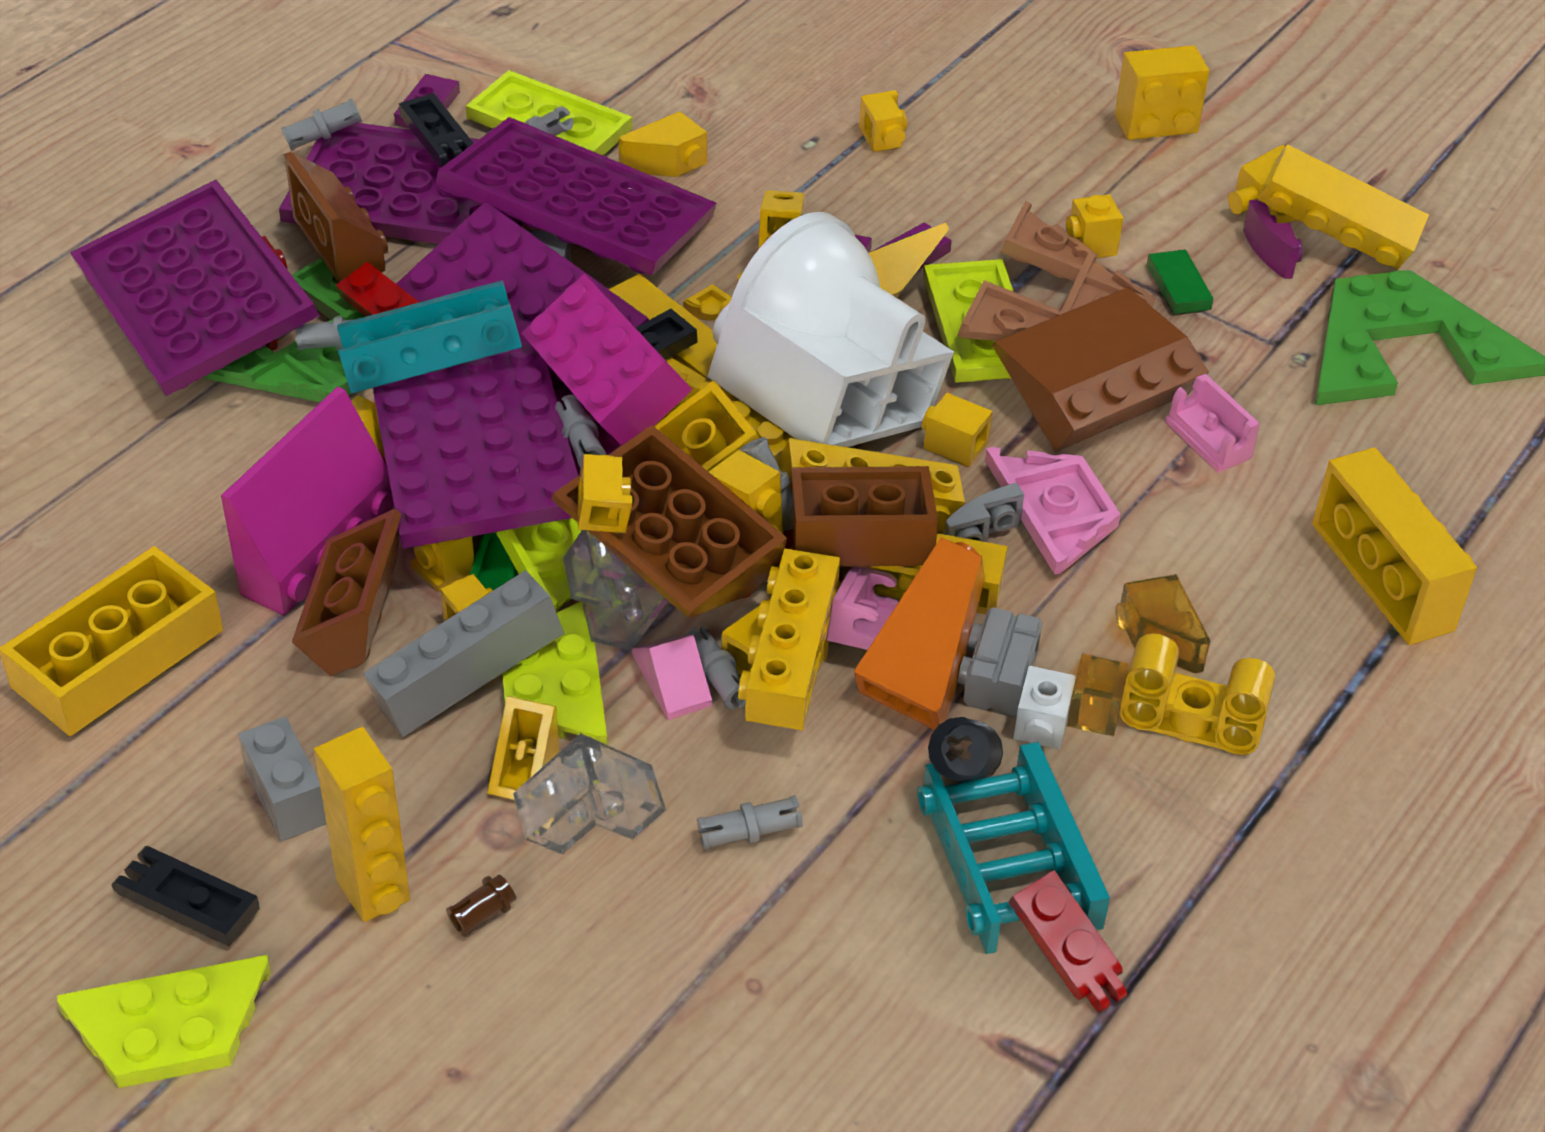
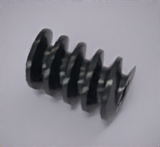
[928,717,1003,782]

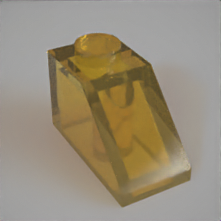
[1115,574,1211,674]
[1067,652,1130,737]

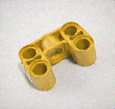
[1120,634,1275,755]

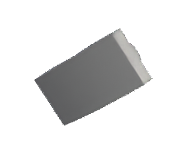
[944,483,1024,542]

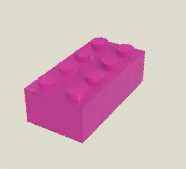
[521,273,693,446]

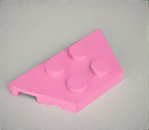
[985,447,1121,575]

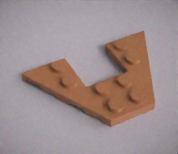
[957,201,1156,341]

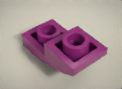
[1243,200,1303,279]

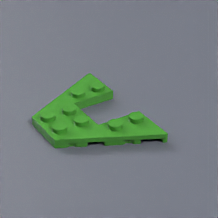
[202,258,365,402]
[1315,270,1545,405]

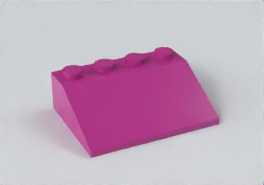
[221,386,394,616]

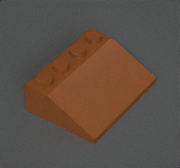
[992,287,1209,452]
[551,425,787,618]

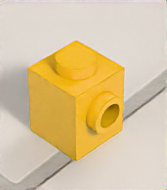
[1065,194,1123,258]
[921,392,993,467]

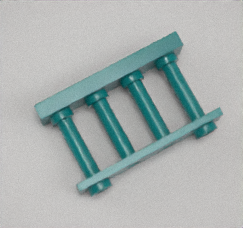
[337,280,522,393]
[917,742,1110,954]

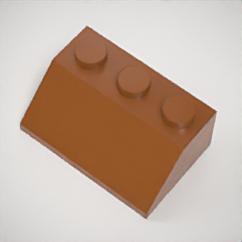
[284,151,388,283]
[791,466,938,568]
[292,508,402,676]

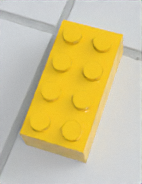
[1312,447,1477,646]
[0,545,223,737]

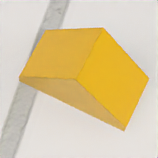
[487,696,559,804]

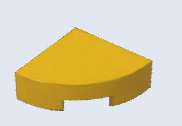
[683,284,732,321]

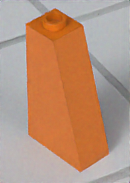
[854,537,985,730]

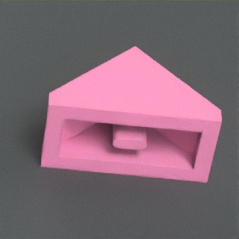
[632,635,712,720]

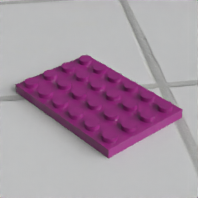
[435,117,717,276]
[279,123,522,244]
[70,179,319,396]
[396,203,649,410]
[372,342,578,549]

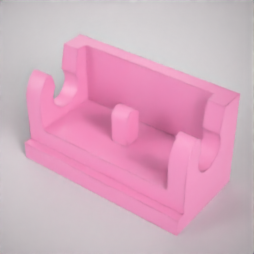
[1165,373,1260,473]
[827,566,898,650]

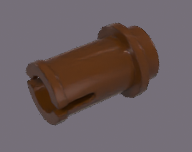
[446,874,516,937]

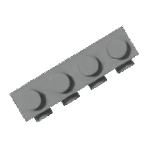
[363,570,564,737]

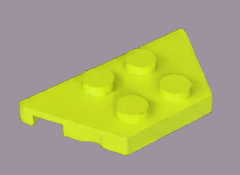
[496,518,611,612]
[502,600,608,749]
[57,955,271,1088]

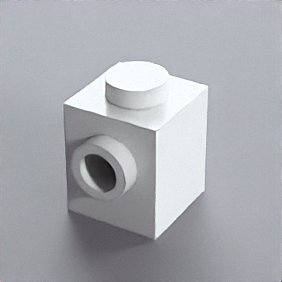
[1013,666,1076,750]

